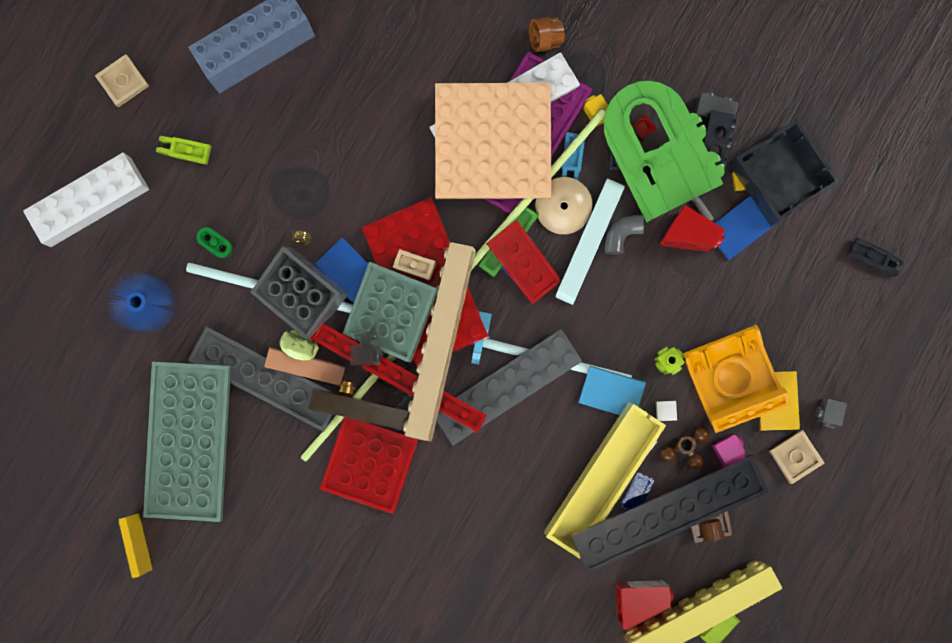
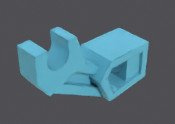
[472,312,492,365]

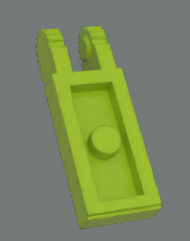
[156,136,211,165]

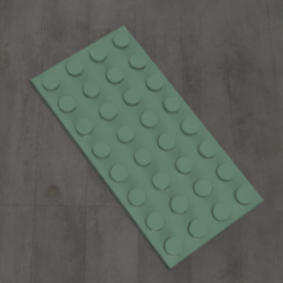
[143,362,231,522]

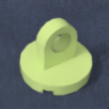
[279,330,318,360]

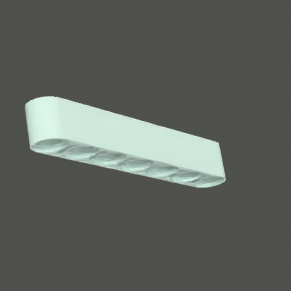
[555,178,625,305]

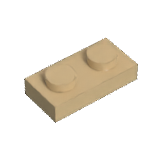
[393,249,436,281]

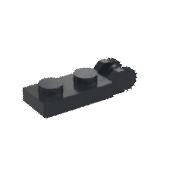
[847,237,904,277]

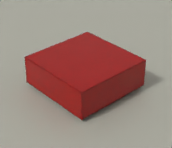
[631,114,657,141]

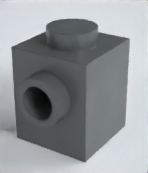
[816,399,847,429]

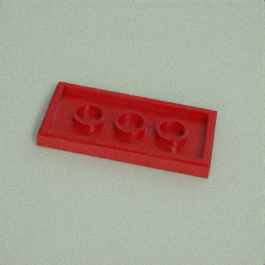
[485,220,562,304]

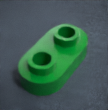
[197,227,233,258]

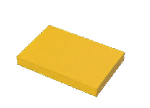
[759,371,800,431]
[119,513,153,578]

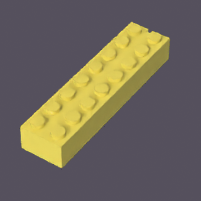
[544,402,666,558]
[624,560,782,643]

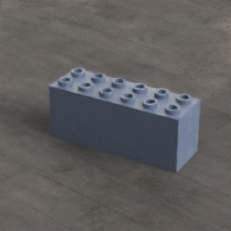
[188,0,315,93]

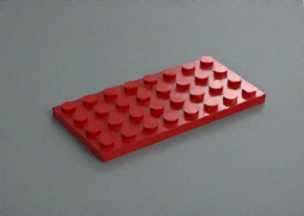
[362,197,489,367]

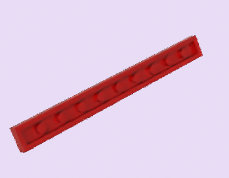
[310,324,487,433]

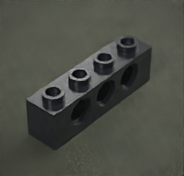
[702,110,736,191]

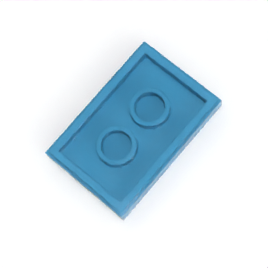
[578,366,646,415]

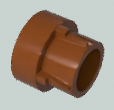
[529,17,565,52]

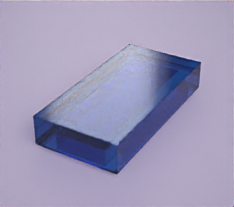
[619,471,655,510]

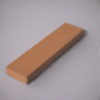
[264,347,345,385]

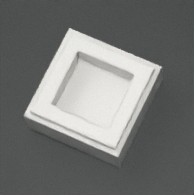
[656,401,677,421]

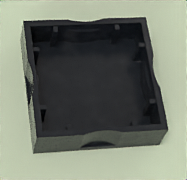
[729,119,840,227]

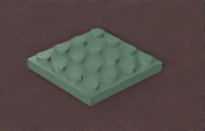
[343,262,438,362]

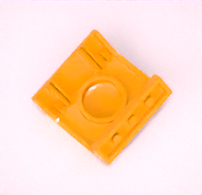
[683,325,790,433]

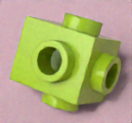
[654,346,685,375]

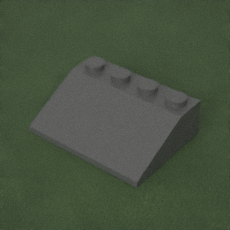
[250,246,348,340]

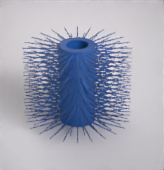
[107,273,177,333]

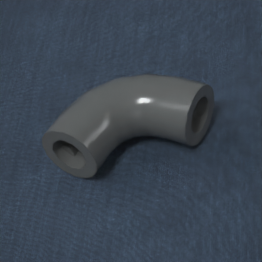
[605,215,644,255]

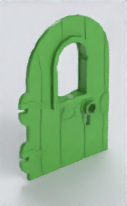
[604,81,725,222]

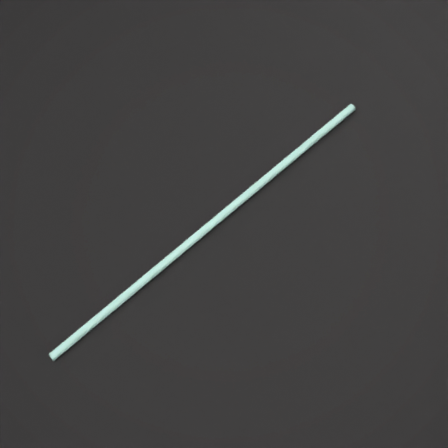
[186,263,632,377]

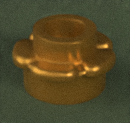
[337,381,356,396]

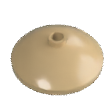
[535,177,592,234]

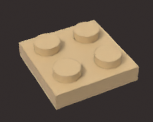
[95,54,149,108]
[769,430,824,484]

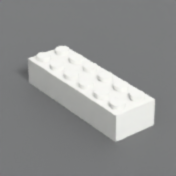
[23,153,149,247]

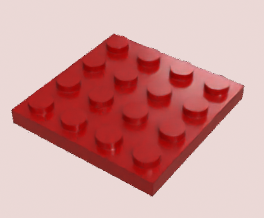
[320,417,419,514]

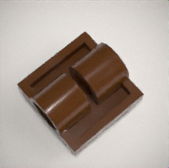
[690,511,733,543]

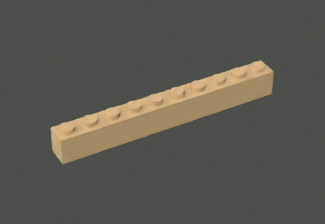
[403,242,476,442]

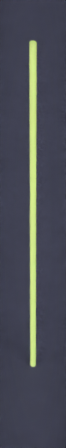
[301,109,605,461]

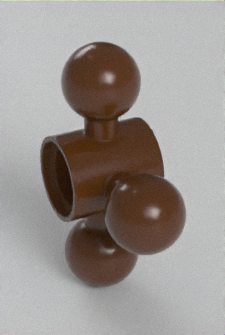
[661,427,710,469]

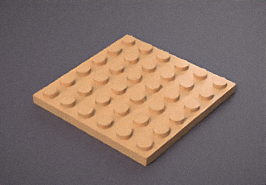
[435,83,551,199]

